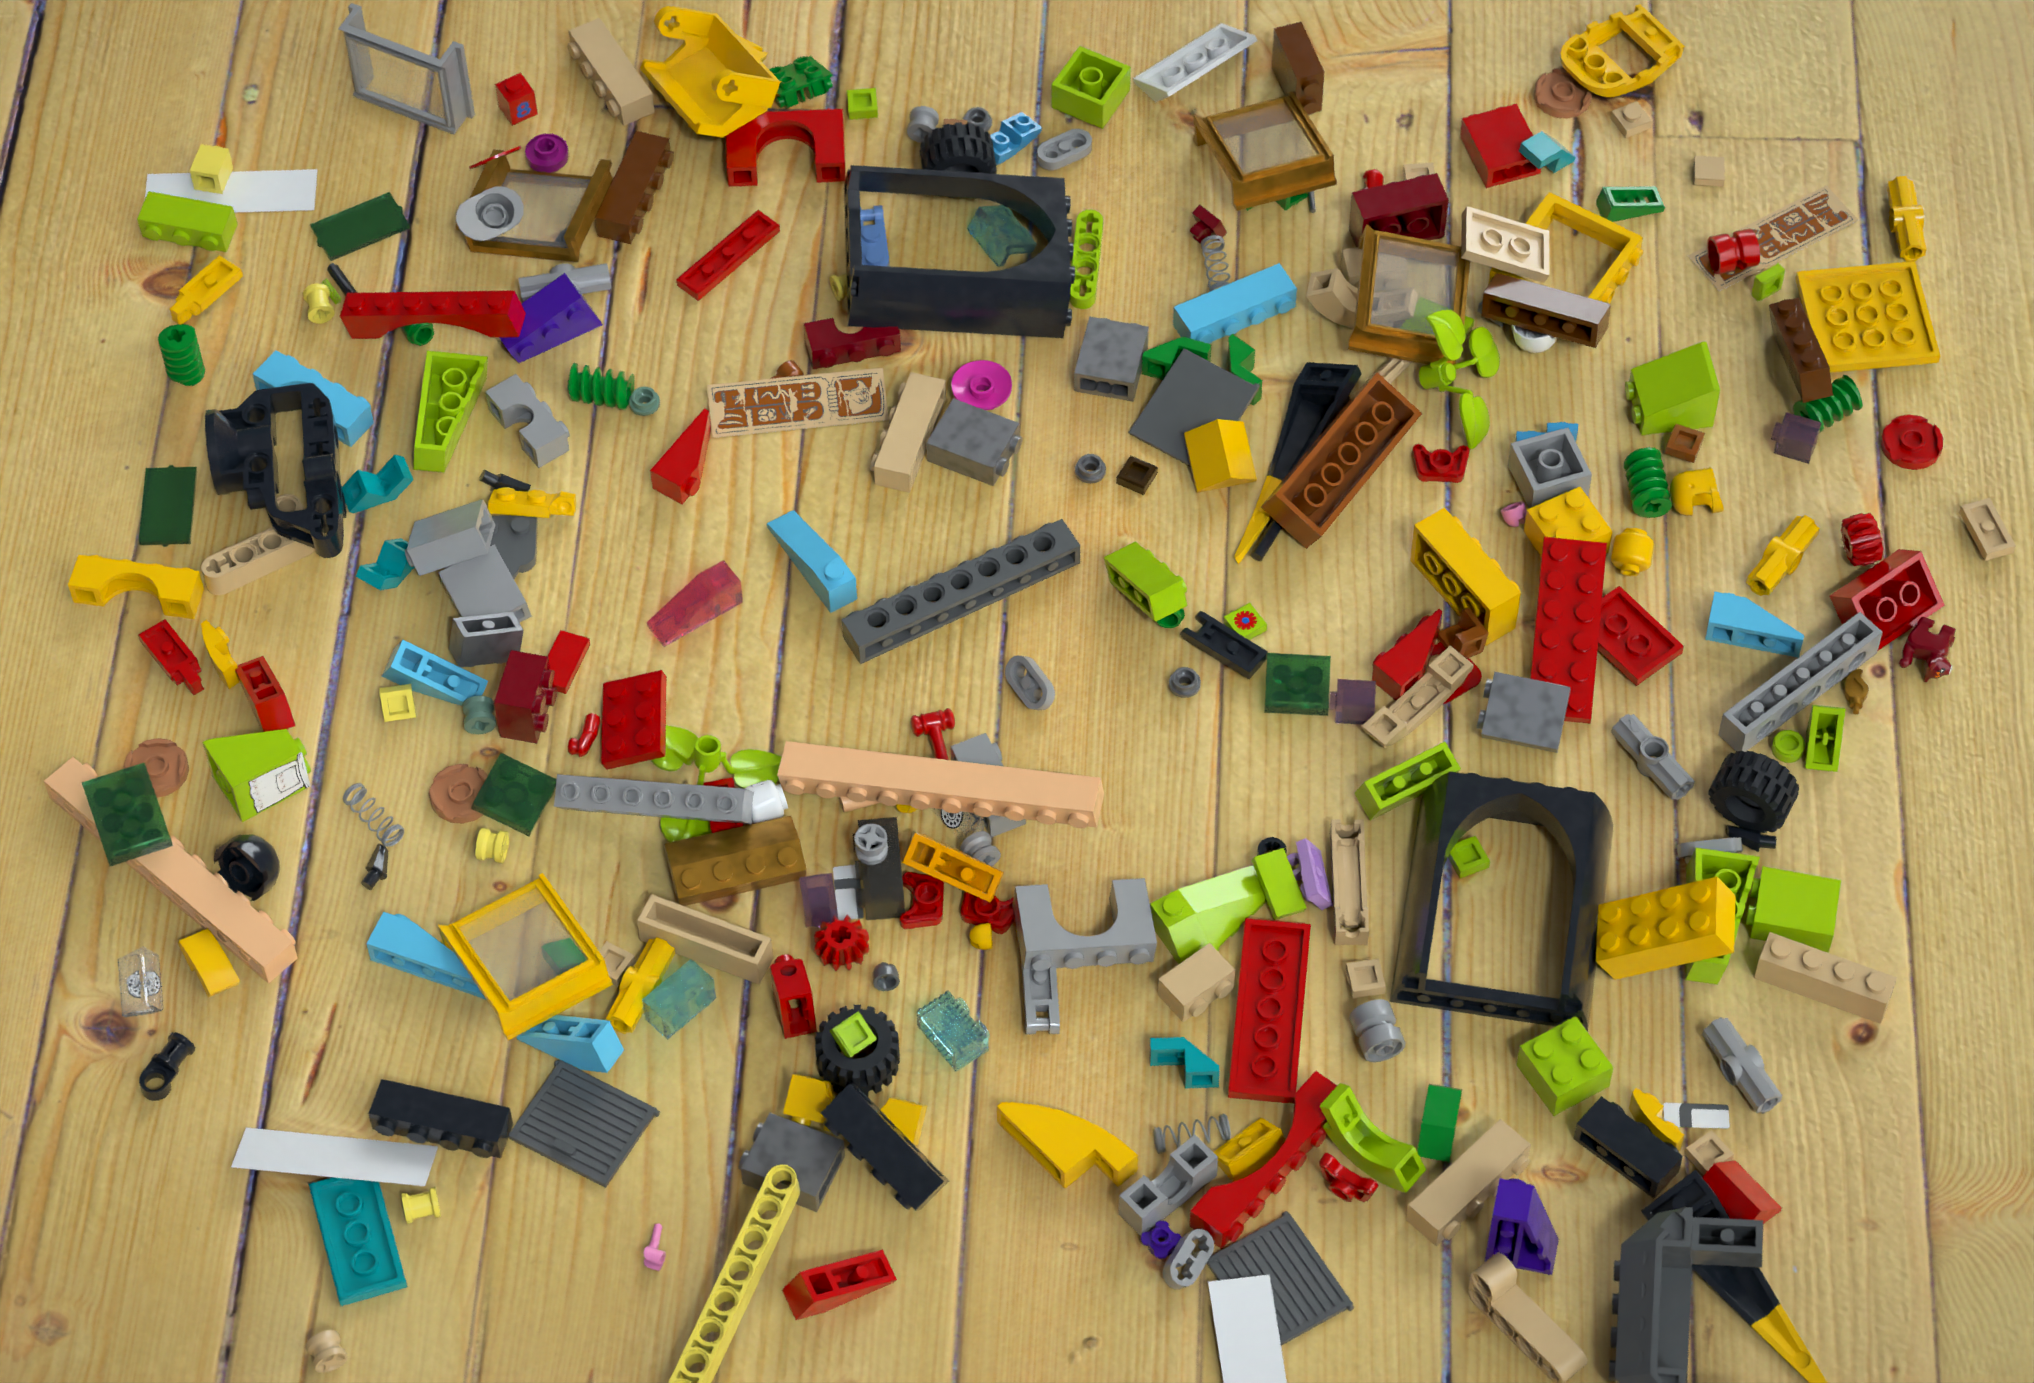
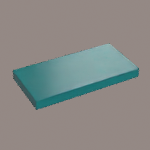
[308,1177,408,1306]

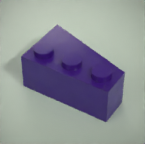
[499,273,603,363]
[1484,1178,1559,1275]

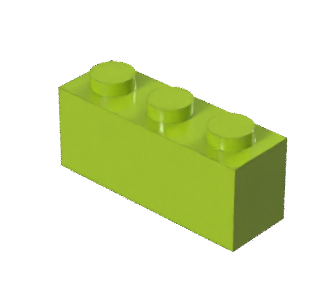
[137,191,238,252]
[1104,541,1188,622]
[1354,742,1461,821]

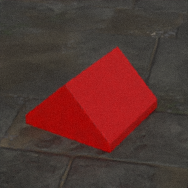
[1702,1160,1782,1224]

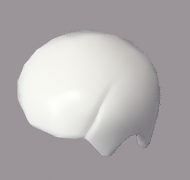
[1512,325,1557,353]

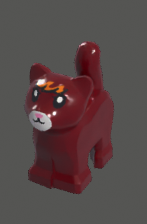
[1899,617,1956,682]

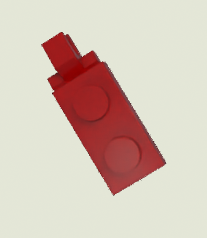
[138,619,204,696]

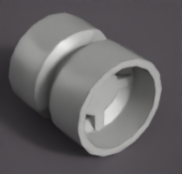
[1349,999,1406,1062]

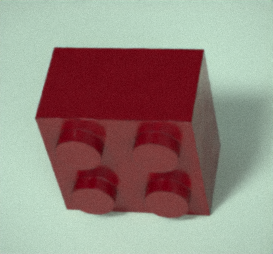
[494,650,557,744]

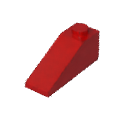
[650,408,711,505]
[235,656,296,732]
[782,1250,897,1320]

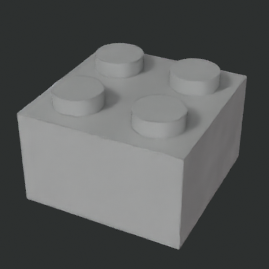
[1508,428,1592,508]

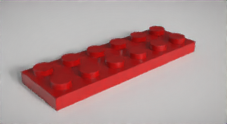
[1530,537,1607,724]
[1228,918,1311,1104]

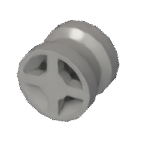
[907,106,939,143]
[855,824,888,865]
[960,831,1001,866]

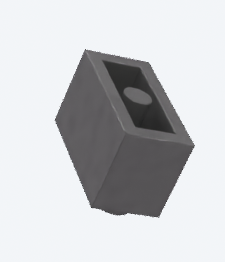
[449,612,524,668]

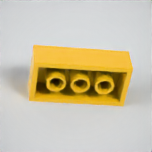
[1410,507,1521,646]
[1596,877,1735,980]

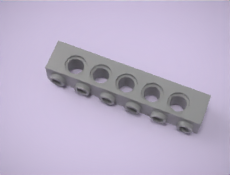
[1718,612,1883,752]
[554,774,754,824]

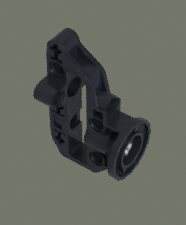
[205,383,347,558]

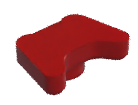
[1412,444,1470,483]
[900,872,944,929]
[961,891,1015,934]
[1319,1152,1379,1202]

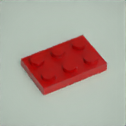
[1598,586,1684,686]
[601,670,667,770]

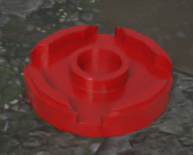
[1881,414,1944,470]

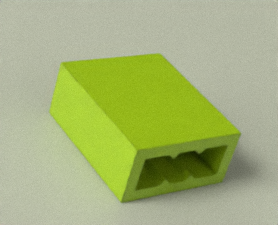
[1746,866,1841,952]

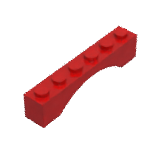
[340,290,526,339]
[1189,1071,1337,1250]

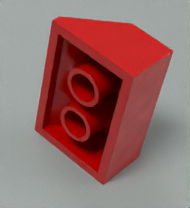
[1830,549,1945,651]

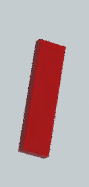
[676,210,780,301]

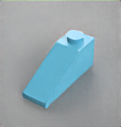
[1705,592,1804,658]
[382,640,488,706]
[516,1015,624,1073]

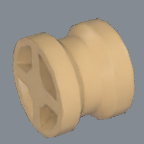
[306,1330,348,1373]

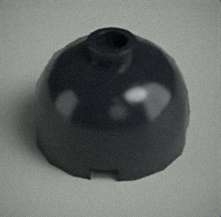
[214,834,280,901]

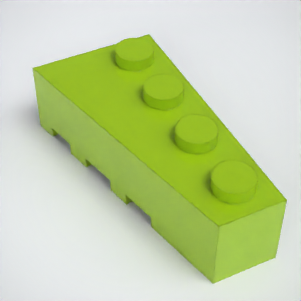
[414,350,488,473]
[1685,848,1760,985]

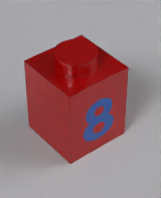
[495,73,538,126]

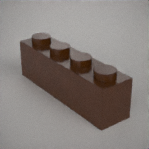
[595,130,674,245]
[1481,272,1611,348]
[1769,298,1833,403]

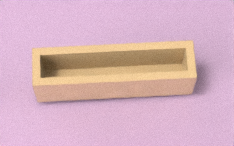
[567,17,655,126]
[870,372,946,493]
[637,894,773,984]
[1754,932,1897,1024]
[1406,1119,1531,1246]

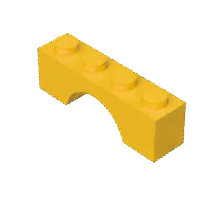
[68,554,204,619]
[783,1074,927,1145]

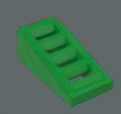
[1596,186,1665,222]

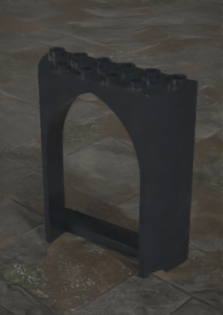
[844,165,1075,338]
[1390,772,1613,1032]

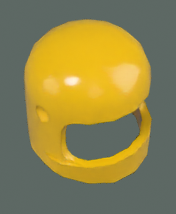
[1670,467,1724,516]

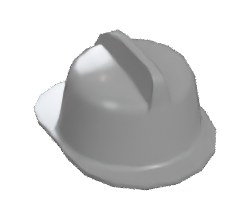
[456,186,524,241]

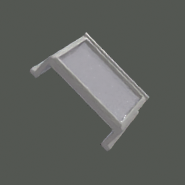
[338,3,475,135]

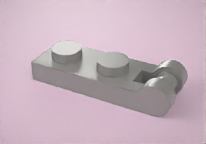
[1021,960,1060,1035]

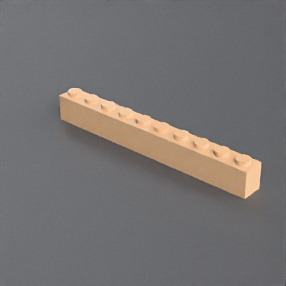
[777,741,1104,828]
[44,757,298,984]

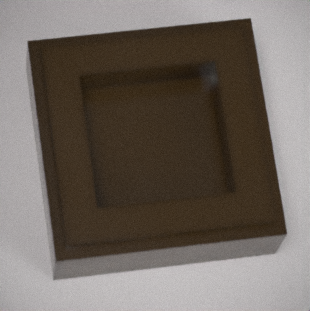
[1116,456,1158,495]

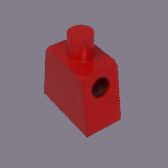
[770,954,817,1039]

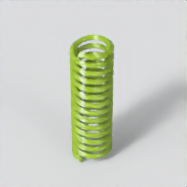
[321,279,342,304]

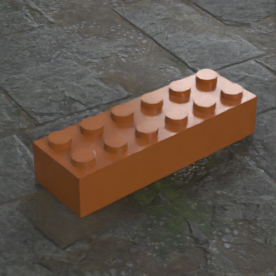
[1261,372,1422,549]

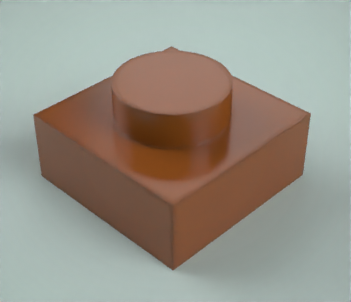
[1665,424,1705,463]

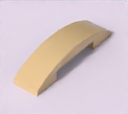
[1362,646,1473,748]

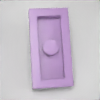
[1287,838,1333,910]

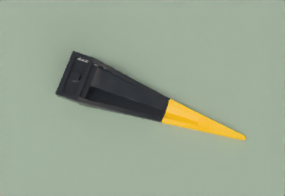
[1234,362,1362,564]
[1641,1169,1827,1383]

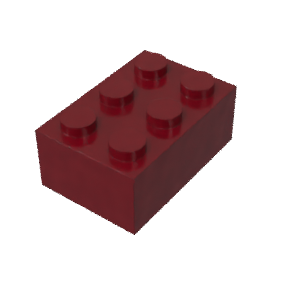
[1349,173,1449,247]

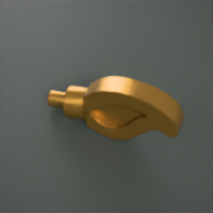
[1844,669,1869,715]

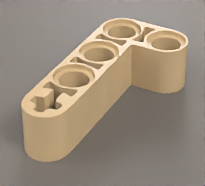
[201,494,315,595]
[1468,1252,1588,1383]

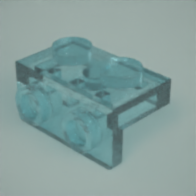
[968,205,1037,267]

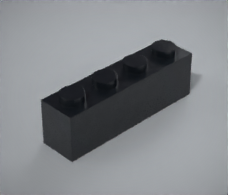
[368,1079,513,1158]
[821,1084,949,1211]

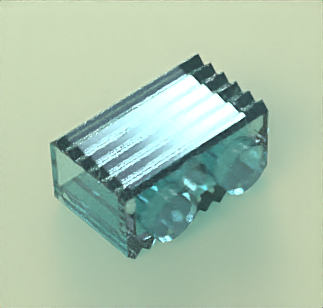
[917,991,990,1072]

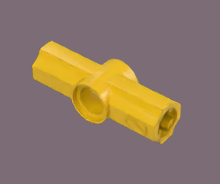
[1887,176,1927,262]
[1746,515,1820,596]
[606,937,675,1034]

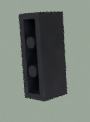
[1573,1096,1683,1199]

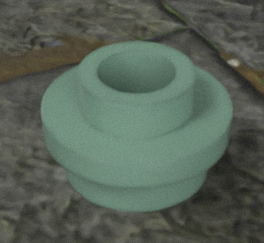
[629,387,660,416]

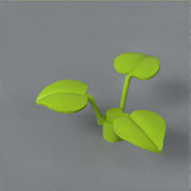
[1419,310,1500,450]
[651,725,782,843]

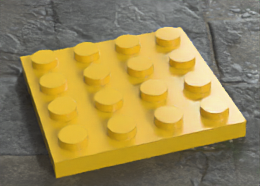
[1795,261,1941,373]

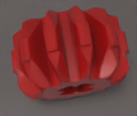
[1841,513,1884,566]
[814,914,869,971]

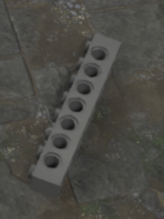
[841,519,1080,664]

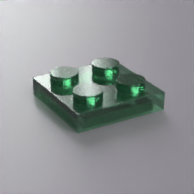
[1264,653,1331,716]
[471,753,557,837]

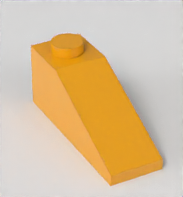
[902,833,1004,902]

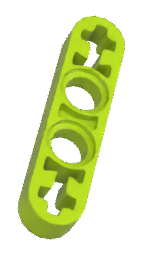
[1070,209,1103,309]

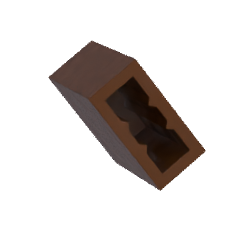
[1272,21,1325,115]

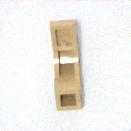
[1306,268,1418,329]

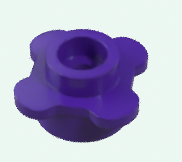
[1141,1220,1181,1259]

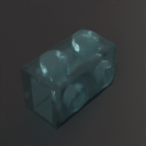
[642,959,716,1040]

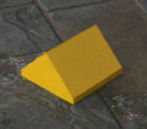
[1183,419,1257,493]

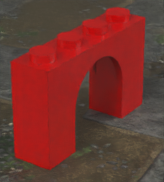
[726,109,846,187]

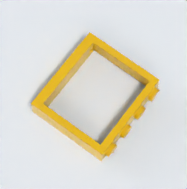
[1488,192,1644,303]

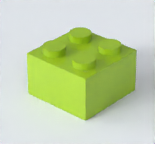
[1052,46,1131,129]
[1517,1016,1613,1116]

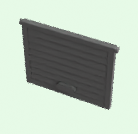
[1129,349,1260,467]
[508,1060,660,1188]
[1206,1211,1354,1346]

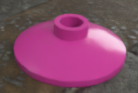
[951,360,1012,410]

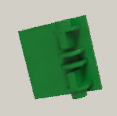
[769,56,833,109]

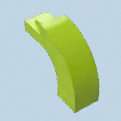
[1319,1083,1426,1193]

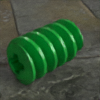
[158,324,205,386]
[567,363,635,410]
[1793,375,1863,433]
[1624,447,1672,518]

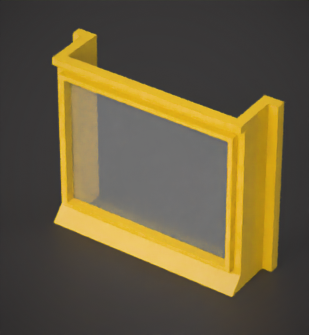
[438,873,613,1040]

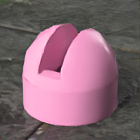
[1501,501,1527,527]

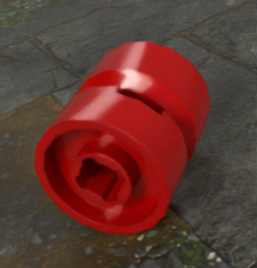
[1707,228,1760,275]

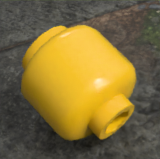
[1611,528,1654,576]

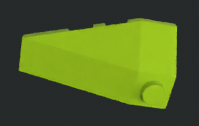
[1150,865,1267,964]

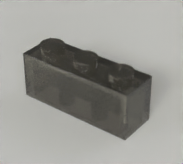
[852,817,905,920]

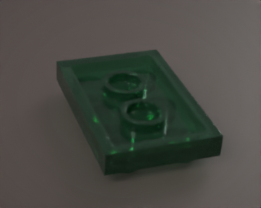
[82,762,173,866]

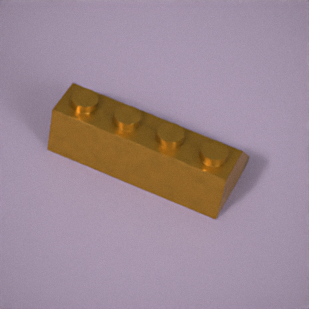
[664,816,807,906]

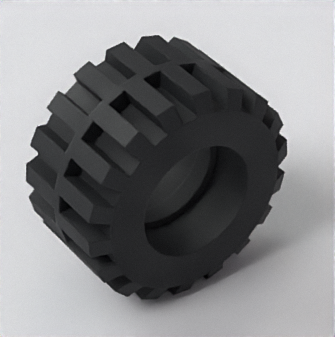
[920,122,997,198]
[1708,750,1799,833]
[815,1005,900,1096]

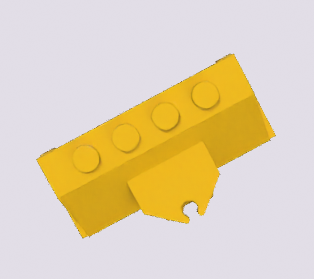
[640,6,780,138]

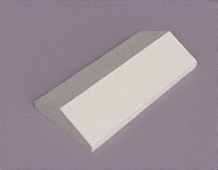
[1133,23,1257,103]

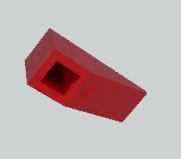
[1372,609,1442,701]

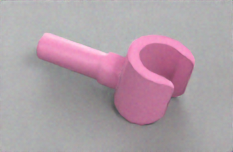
[644,1224,666,1271]

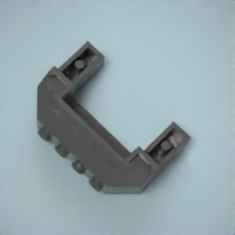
[1609,1207,1763,1383]

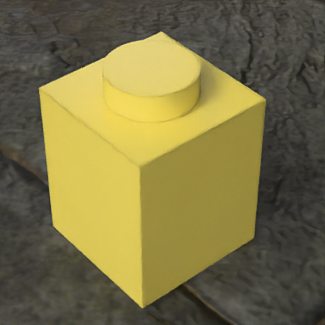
[190,144,233,194]

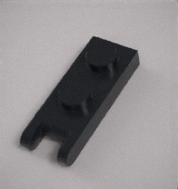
[1180,611,1268,679]

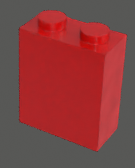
[1460,104,1541,188]

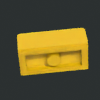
[1214,1118,1286,1182]

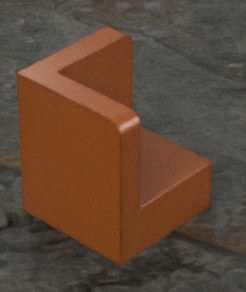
[1437,607,1489,659]

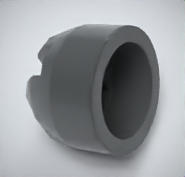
[872,962,900,991]

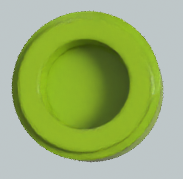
[1772,730,1805,763]

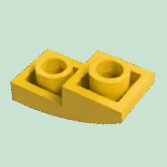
[201,620,239,690]
[177,928,240,998]
[1629,1088,1684,1152]

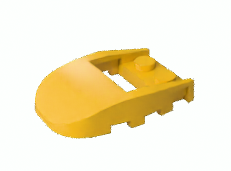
[1561,4,1685,97]

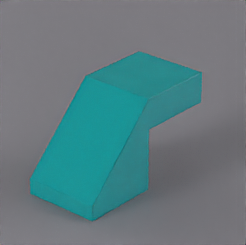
[1519,131,1576,173]
[342,454,414,513]
[356,538,415,590]
[1150,1037,1220,1089]

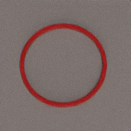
[469,146,522,169]

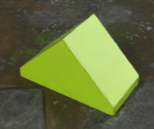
[1805,705,1846,772]

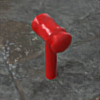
[910,708,955,760]

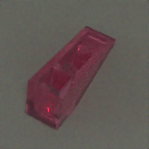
[647,560,743,647]

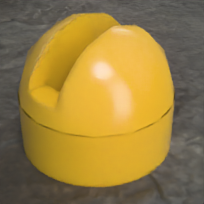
[969,923,993,950]

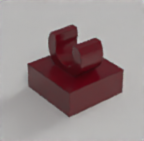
[1190,204,1227,244]

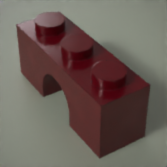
[804,318,901,370]

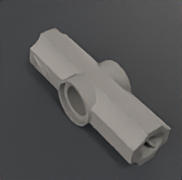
[518,263,612,302]
[1611,714,1695,800]
[1702,1017,1782,1113]

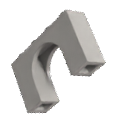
[1012,878,1157,971]

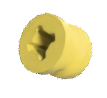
[475,828,509,864]

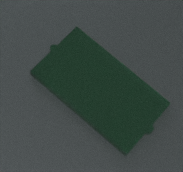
[310,192,410,261]
[139,465,197,547]

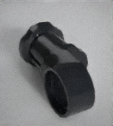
[139,1032,195,1101]

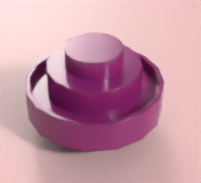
[525,133,569,173]

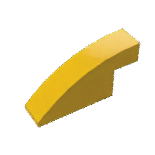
[997,1102,1138,1189]

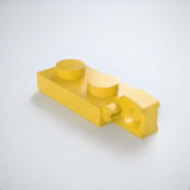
[169,256,243,325]
[488,487,576,518]

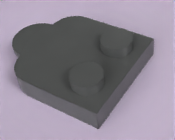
[490,515,538,579]

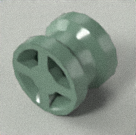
[462,696,496,735]

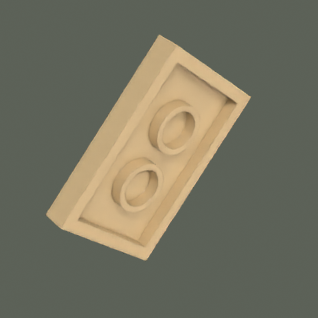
[1461,206,1549,283]

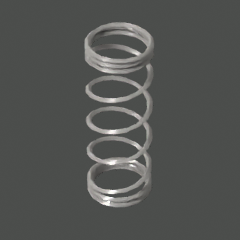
[1201,235,1230,292]
[343,783,404,847]
[1153,1113,1231,1154]

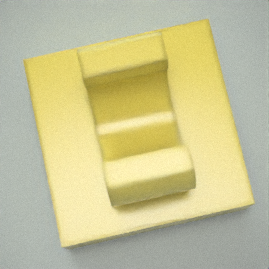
[379,684,416,722]

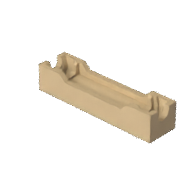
[1330,819,1369,945]

